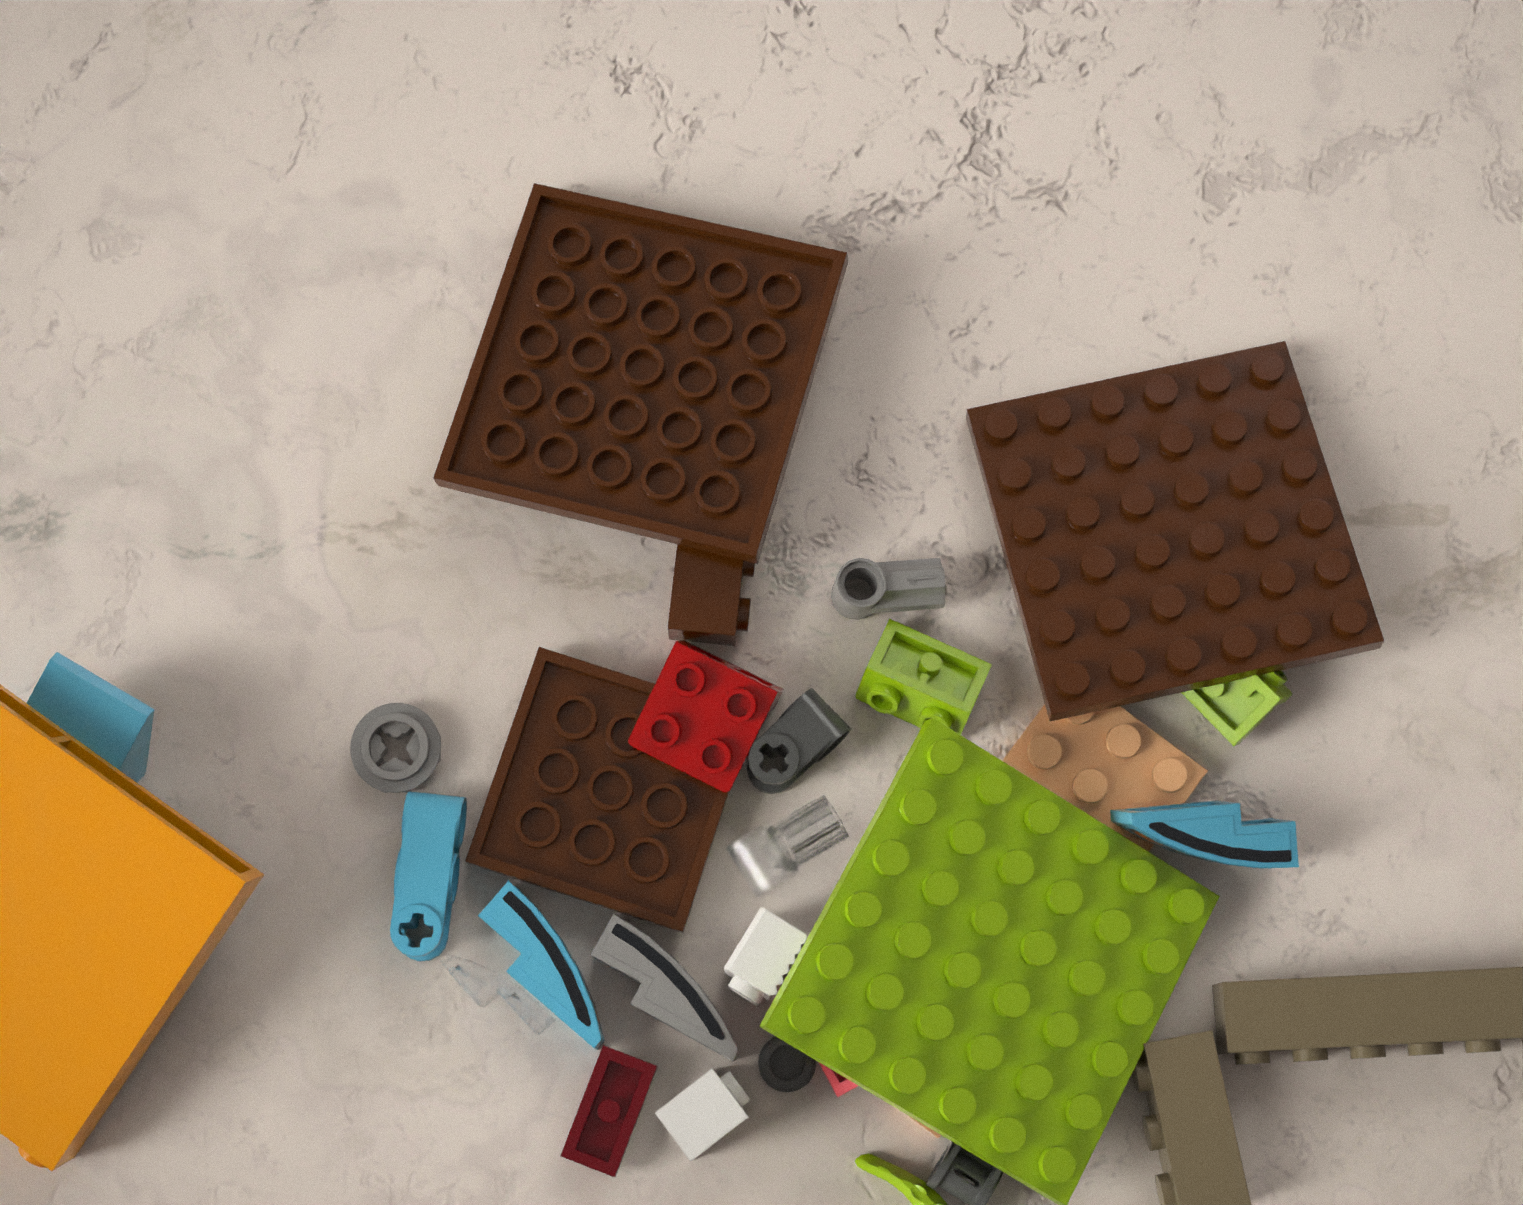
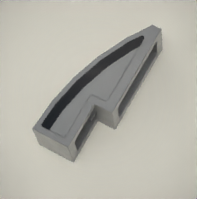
[591,914,738,1061]

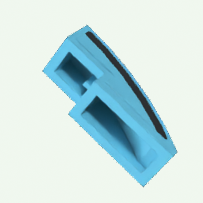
[1110,800,1299,869]
[478,880,605,1050]

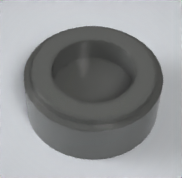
[758,1036,816,1092]

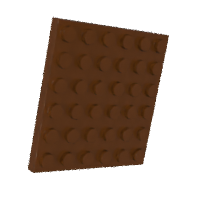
[433,183,848,564]
[966,341,1384,721]

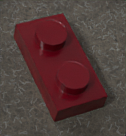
[560,1045,658,1177]

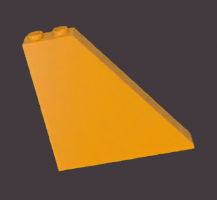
[0,684,264,1171]

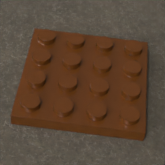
[465,647,730,933]

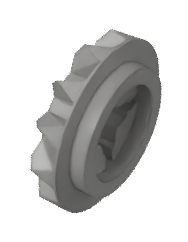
[350,703,441,793]

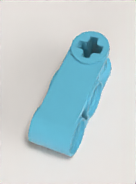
[390,791,467,962]

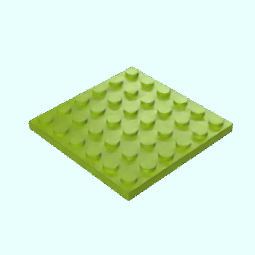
[759,718,1220,1205]

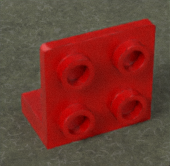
[628,640,784,792]

